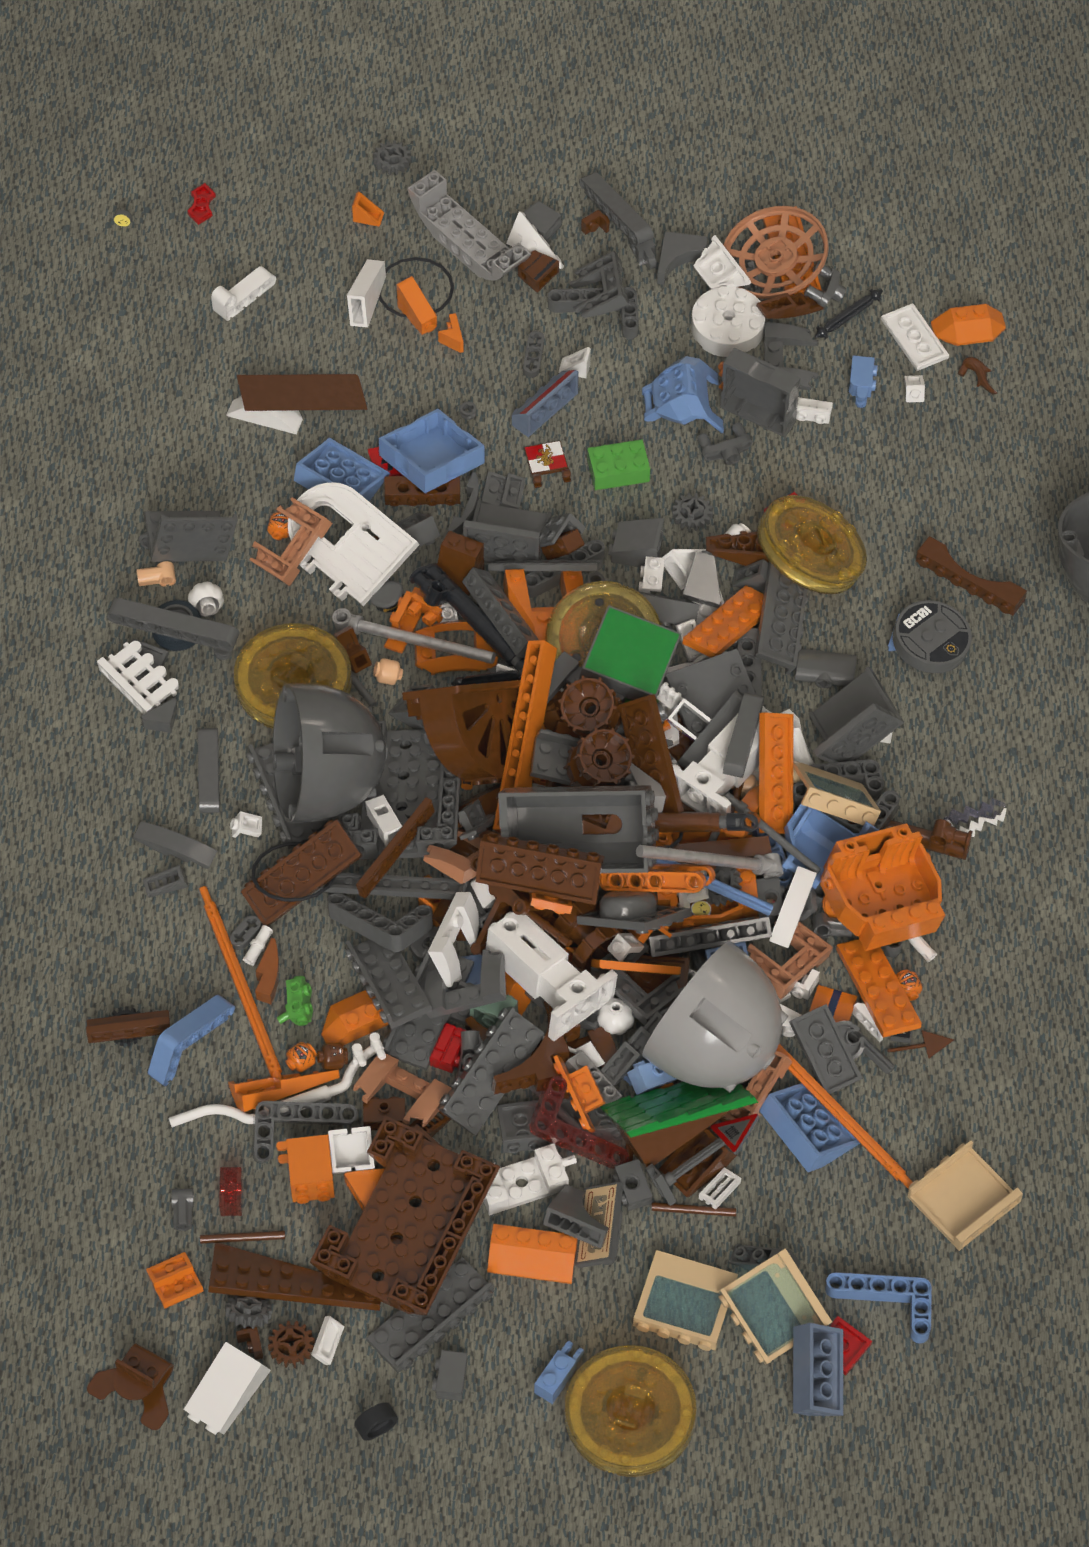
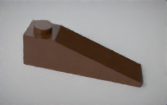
[706,528,782,566]

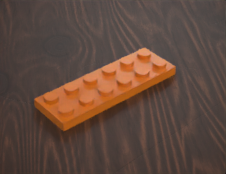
[762,206,822,296]
[682,585,764,658]
[759,713,794,834]
[836,939,922,1038]

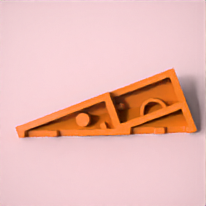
[228,1069,340,1112]

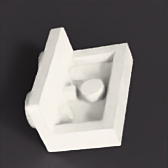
[639,556,665,593]

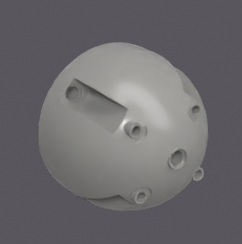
[642,941,788,1093]

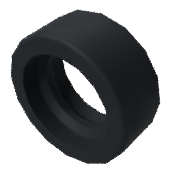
[354,1402,398,1440]

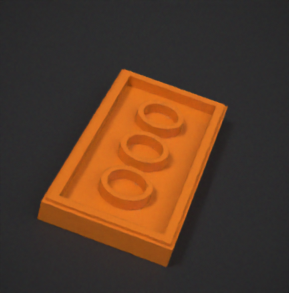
[591,959,681,975]

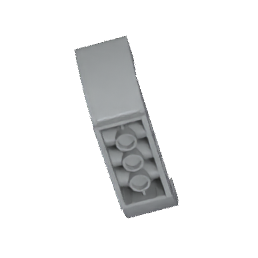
[408,170,531,281]

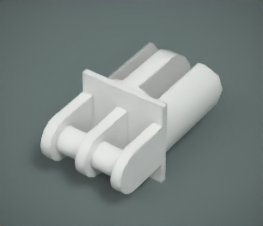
[656,682,683,717]

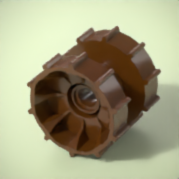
[558,675,622,739]
[563,727,635,787]
[549,902,625,973]

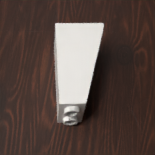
[183,1342,271,1435]

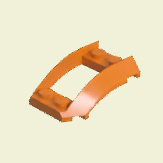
[414,620,498,675]

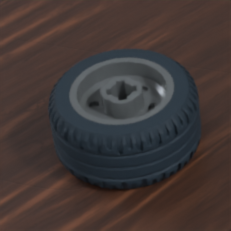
[152,600,201,652]

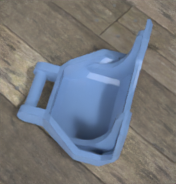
[642,356,724,433]
[782,804,879,889]

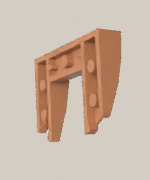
[250,497,333,586]
[423,829,501,884]
[747,922,833,999]
[723,1050,792,1133]
[353,1053,452,1127]

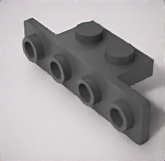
[458,799,496,841]

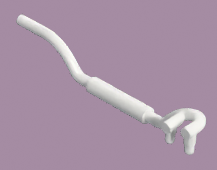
[168,1032,386,1127]

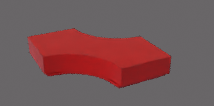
[187,183,216,225]

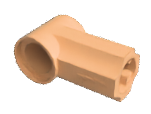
[137,561,176,586]

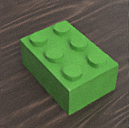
[587,439,650,490]

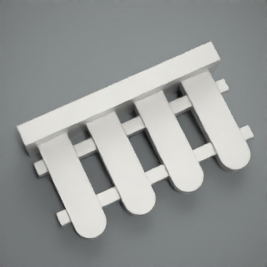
[97,641,179,715]

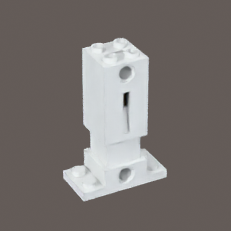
[672,706,772,830]
[486,912,618,1041]

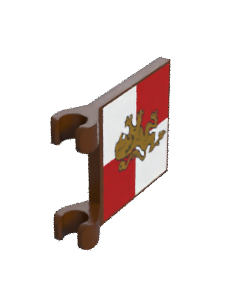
[524,441,571,488]

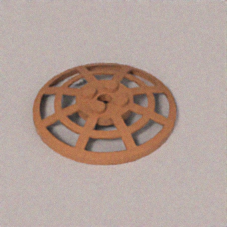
[723,206,829,299]

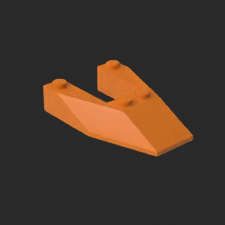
[503,569,586,656]

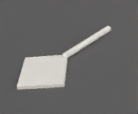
[542,1036,605,1067]

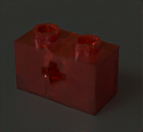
[219,1167,243,1216]

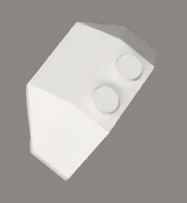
[227,396,303,434]

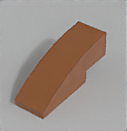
[255,938,279,1005]

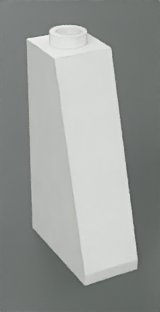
[347,259,386,328]

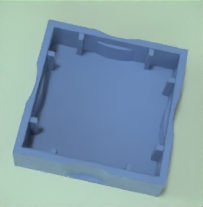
[379,409,485,493]

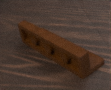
[86,1010,170,1043]

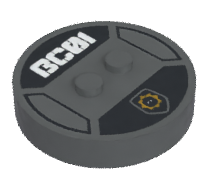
[892,600,972,673]

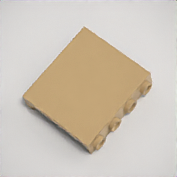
[908,1141,1023,1251]

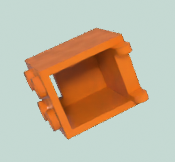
[276,1134,335,1204]

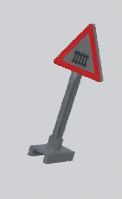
[645,1114,759,1206]

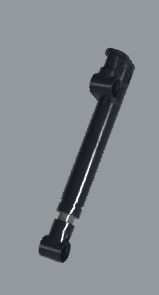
[409,563,525,671]

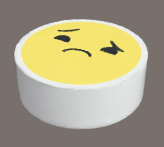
[691,900,711,915]

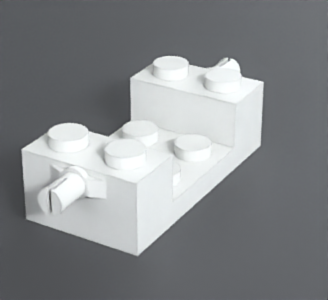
[484,1143,577,1216]

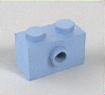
[627,1061,677,1095]

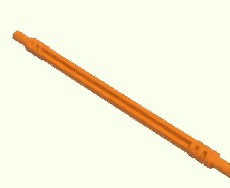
[199,886,283,1079]
[777,1044,913,1189]

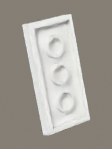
[881,303,949,371]

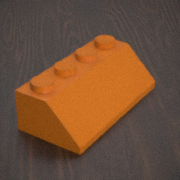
[487,1224,578,1284]

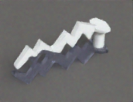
[943,798,1007,837]

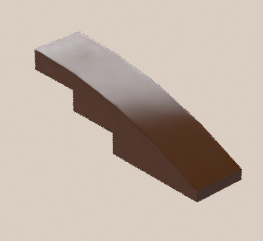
[756,293,824,319]

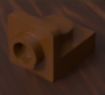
[581,210,610,235]
[236,1327,263,1360]

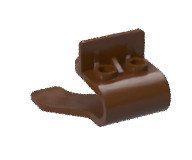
[87,1343,174,1430]

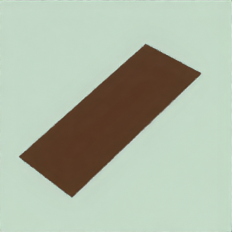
[236,374,368,411]

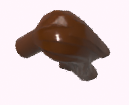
[958,357,997,394]

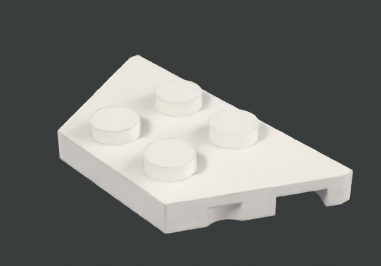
[693,235,751,290]

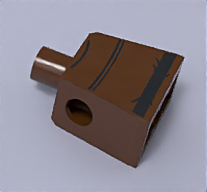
[518,250,559,293]

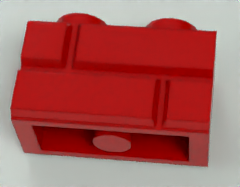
[429,1023,467,1073]

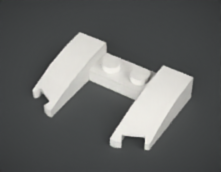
[428,892,479,987]

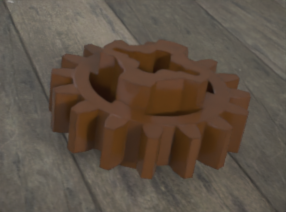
[268,1321,315,1368]

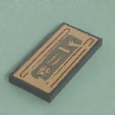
[575,1182,623,1268]

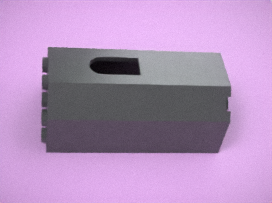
[498,785,659,873]

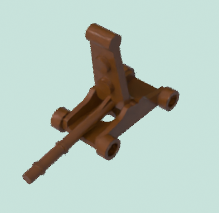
[470,855,572,955]

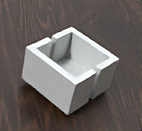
[328,1126,375,1174]

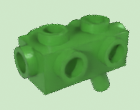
[277,976,313,1026]

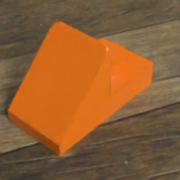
[438,313,464,353]

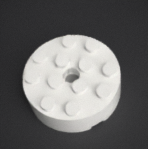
[691,286,765,357]

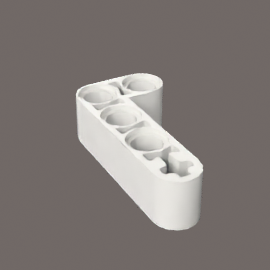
[211,266,276,321]

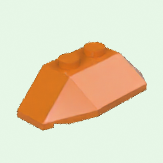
[931,304,1006,346]
[321,990,389,1046]

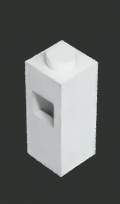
[365,795,402,846]

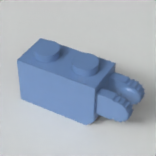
[849,356,878,408]
[534,1341,584,1404]

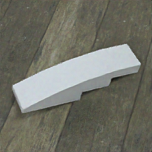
[769,866,817,948]

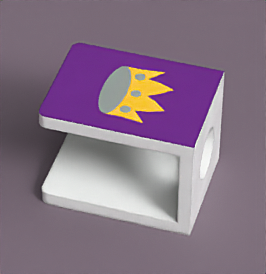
[667,698,711,742]

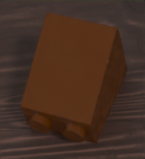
[437,531,484,596]

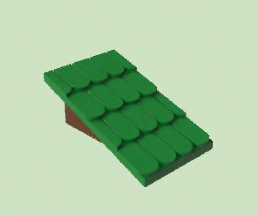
[600,1082,758,1167]

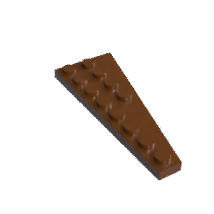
[208,1243,381,1311]

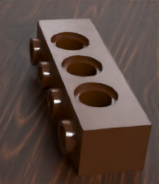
[384,476,460,507]

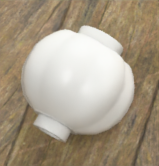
[188,581,224,617]
[597,998,635,1035]

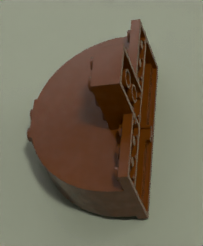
[402,680,544,786]

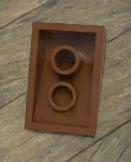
[659,1127,737,1198]

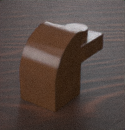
[333,626,372,673]

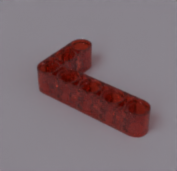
[529,1076,629,1169]

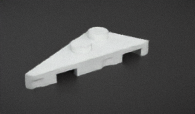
[506,212,564,269]

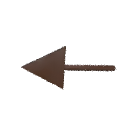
[887,1030,954,1058]

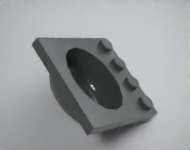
[577,891,692,934]

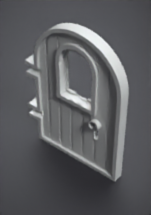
[288,482,419,607]

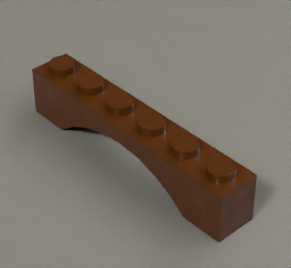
[916,536,1027,616]

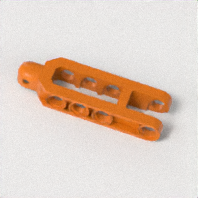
[600,864,716,893]

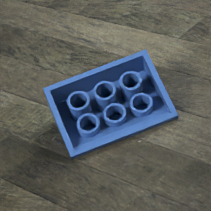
[294,438,390,501]
[759,1083,860,1172]

